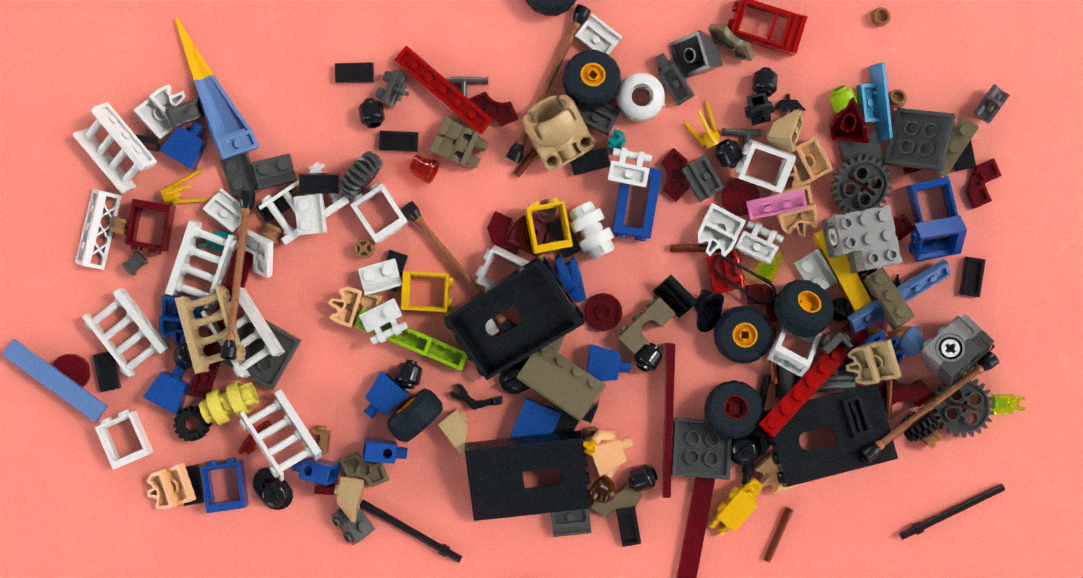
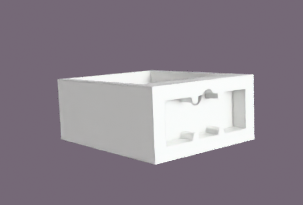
[735,139,796,193]
[350,183,410,244]
[476,245,529,287]
[767,325,822,377]
[95,409,154,470]

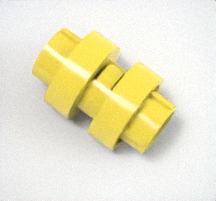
[199,381,259,425]

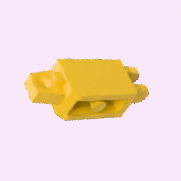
[709,478,763,537]

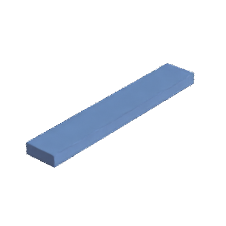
[847,259,951,334]
[2,339,108,422]

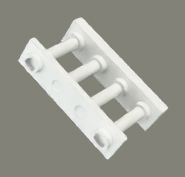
[73,102,157,194]
[259,162,350,245]
[165,220,238,309]
[201,287,285,378]
[82,288,171,378]
[239,389,322,482]

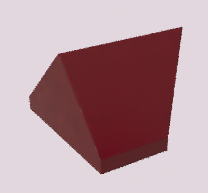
[829,97,870,143]

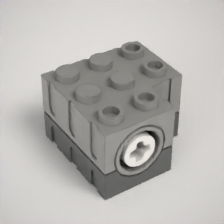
[821,205,903,273]
[920,314,994,388]

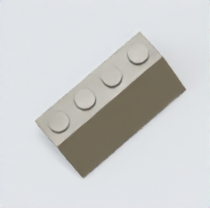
[517,346,606,421]

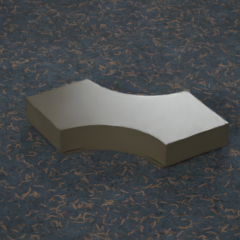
[708,24,755,61]
[339,452,390,487]
[590,484,643,517]

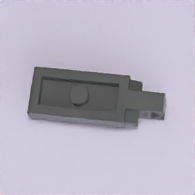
[655,53,695,106]

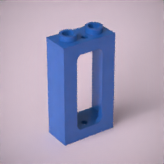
[612,166,662,242]

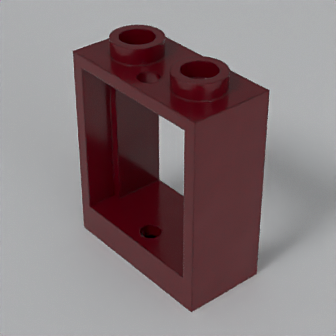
[125,199,176,254]

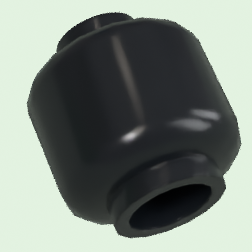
[752,67,778,97]
[358,98,385,128]
[715,139,743,168]
[173,343,193,369]
[634,343,662,373]
[396,360,423,389]
[628,464,658,492]

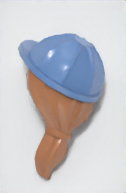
[868,325,925,356]

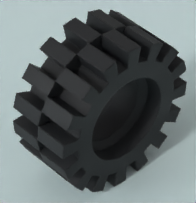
[173,406,211,442]
[900,409,939,442]

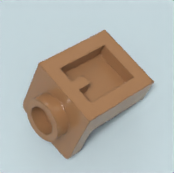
[309,425,331,455]

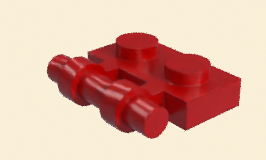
[705,250,746,294]

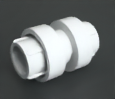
[569,201,615,260]

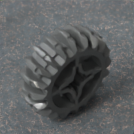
[338,151,383,199]

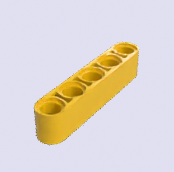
[813,229,872,313]

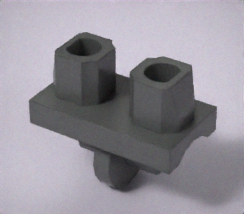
[375,69,409,108]
[972,84,1010,124]

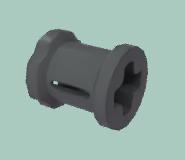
[122,250,149,276]

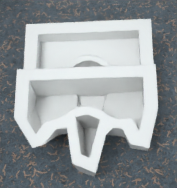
[133,84,185,141]
[698,203,746,257]

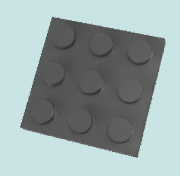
[884,108,956,172]
[222,319,302,390]
[671,417,732,480]

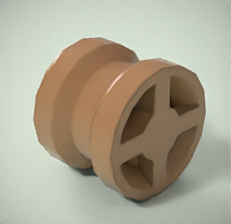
[110,216,129,235]
[260,222,284,244]
[354,239,375,258]
[922,430,943,449]

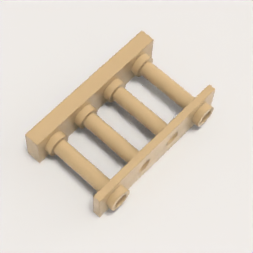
[175,285,246,374]

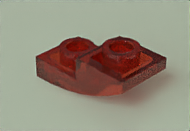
[238,420,272,455]

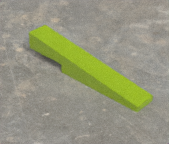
[355,308,468,371]

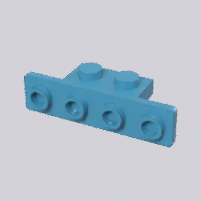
[856,62,893,141]

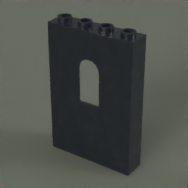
[444,254,585,381]
[762,383,898,487]
[465,430,592,521]

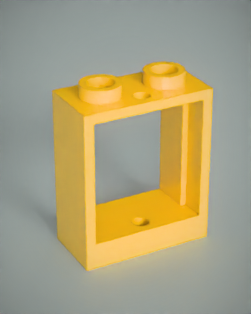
[524,198,573,254]
[401,271,454,312]

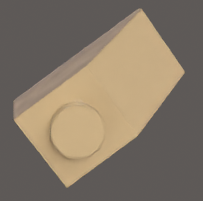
[766,109,804,151]
[438,409,469,455]
[334,476,364,522]

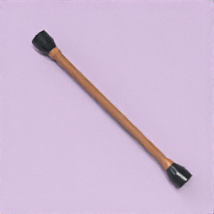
[506,4,591,163]
[220,190,256,360]
[401,201,516,333]
[859,351,999,463]

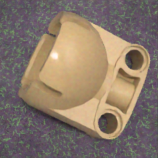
[523,95,595,170]

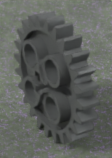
[830,154,893,213]
[930,375,995,438]

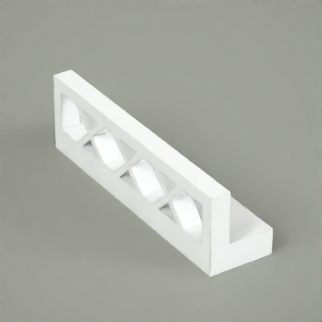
[75,189,122,270]

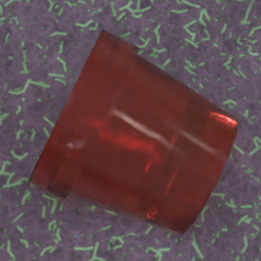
[409,155,439,184]

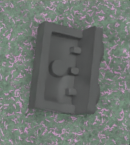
[817,331,853,354]
[331,507,375,545]

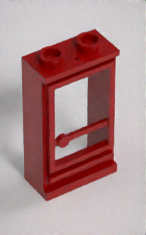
[727,0,808,56]

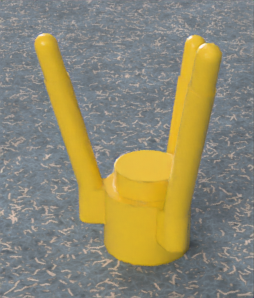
[684,100,721,149]
[161,168,208,205]

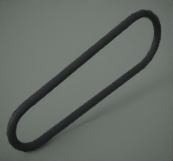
[713,256,776,305]

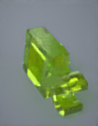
[755,251,784,283]
[992,394,1025,414]

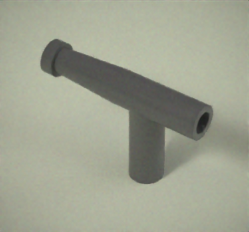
[450,77,488,96]
[722,128,761,147]

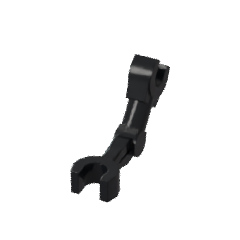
[450,383,503,410]

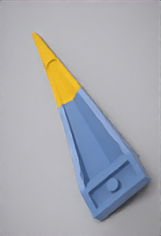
[175,17,259,161]

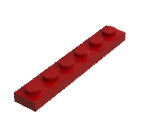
[394,45,494,135]
[758,345,848,438]

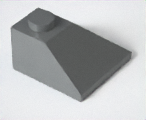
[670,30,723,79]

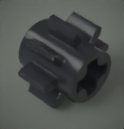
[832,298,852,322]

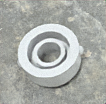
[616,73,666,122]

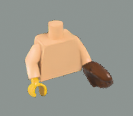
[583,430,633,503]

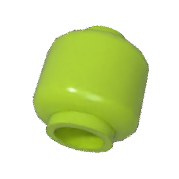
[829,85,858,113]

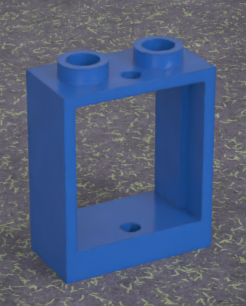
[906,176,958,223]
[908,215,967,262]
[200,457,249,513]

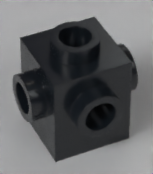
[744,92,774,125]

